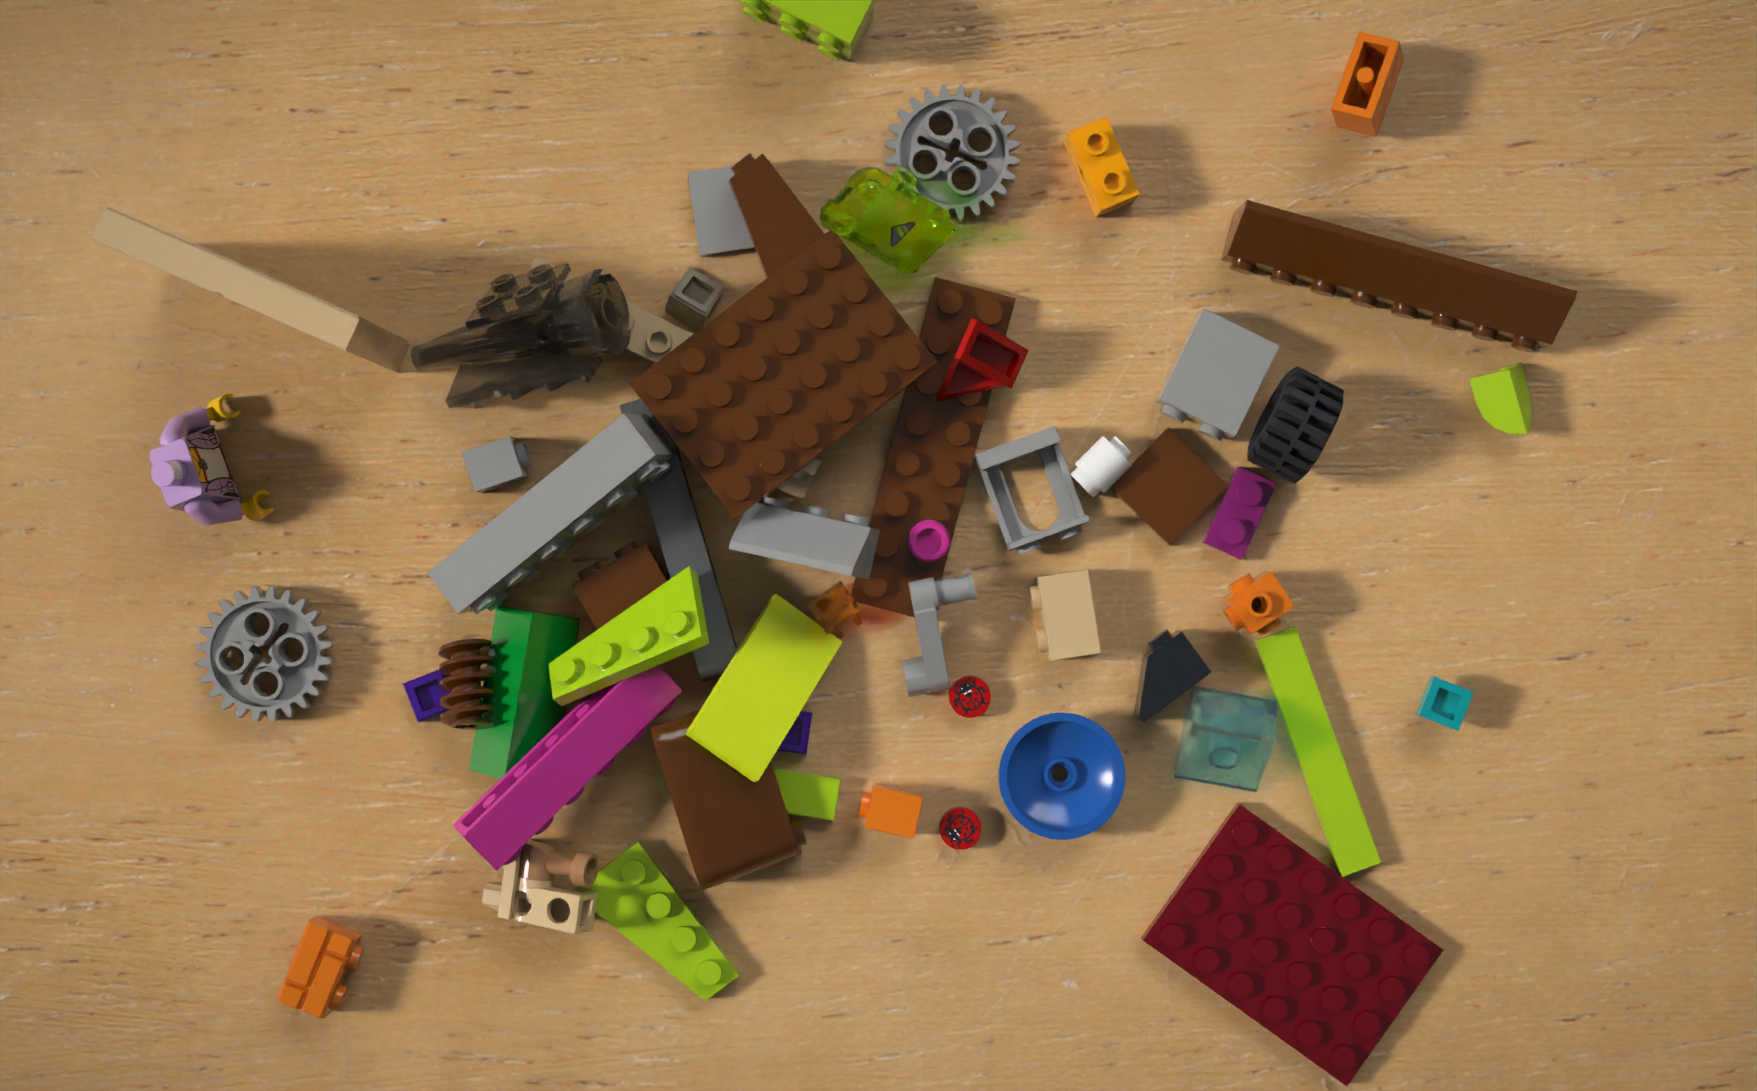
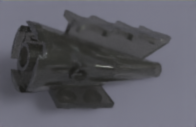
[411,263,631,409]

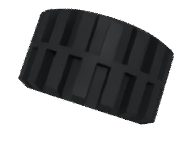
[1247,366,1344,484]

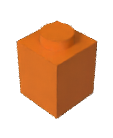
[858,783,923,839]

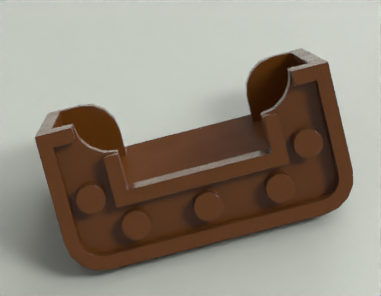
[651,709,807,890]

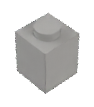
[462,436,532,493]

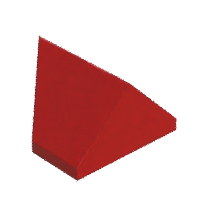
[935,319,1029,401]

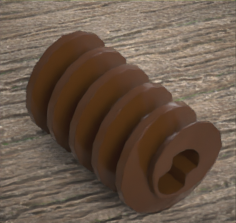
[439,639,494,730]

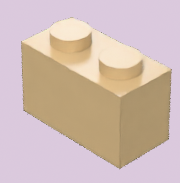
[1029,569,1101,661]

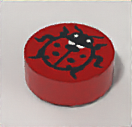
[949,675,991,718]
[939,807,981,850]

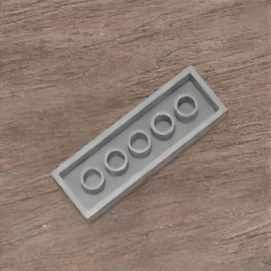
[428,413,677,614]

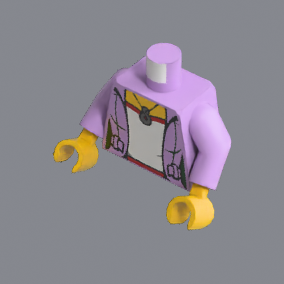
[149,394,275,526]

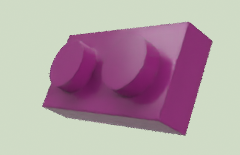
[1202,467,1276,560]

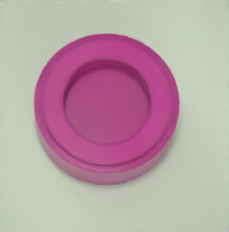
[908,520,950,562]

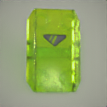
[819,165,955,273]

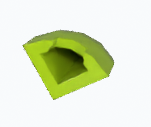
[1469,362,1532,434]

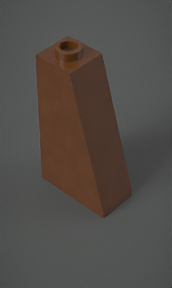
[728,153,824,278]

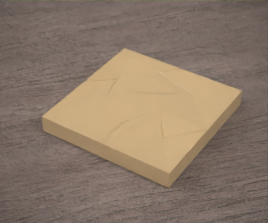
[91,206,410,373]

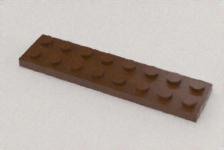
[850,277,1016,618]

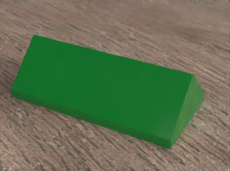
[469,605,580,779]

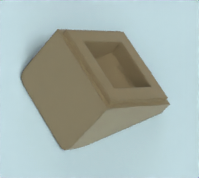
[665,267,726,331]

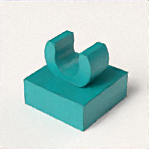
[1416,676,1474,731]

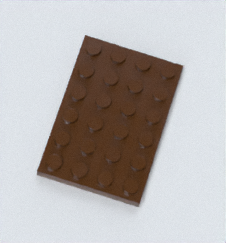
[629,228,937,520]

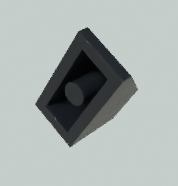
[1134,629,1212,722]

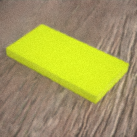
[685,594,842,782]

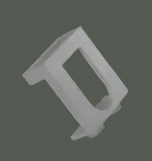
[974,426,1090,555]

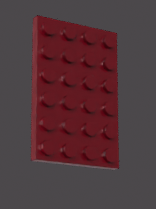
[1141,803,1443,1086]

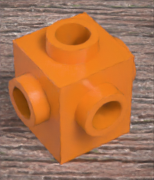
[1223,571,1295,636]

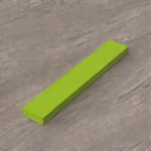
[1254,626,1381,877]

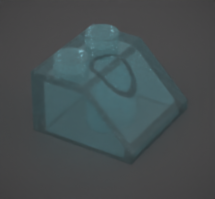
[1174,686,1277,792]

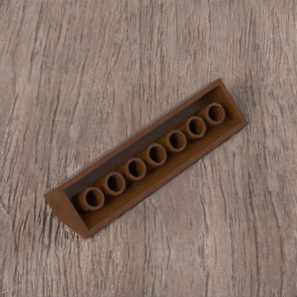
[1221,200,1578,353]

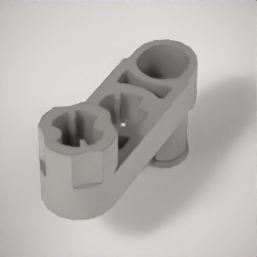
[902,573,977,697]

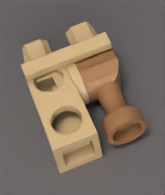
[482,839,599,934]

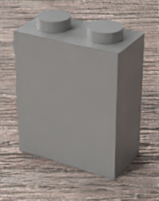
[1155,309,1280,442]

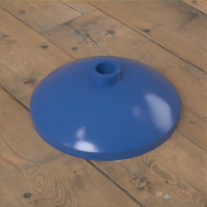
[998,712,1125,840]

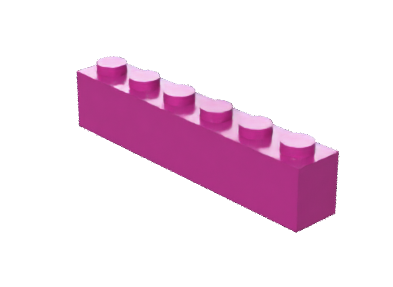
[453,665,682,871]

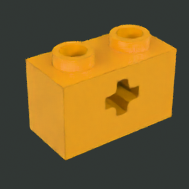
[1064,116,1140,217]

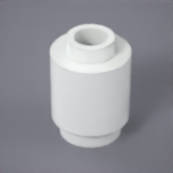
[1070,436,1132,498]

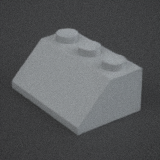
[729,497,880,580]

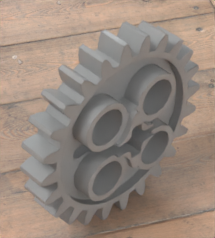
[885,84,1020,222]
[195,586,335,722]

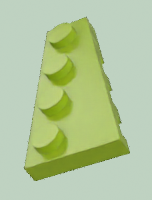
[548,566,710,706]
[574,840,740,1001]

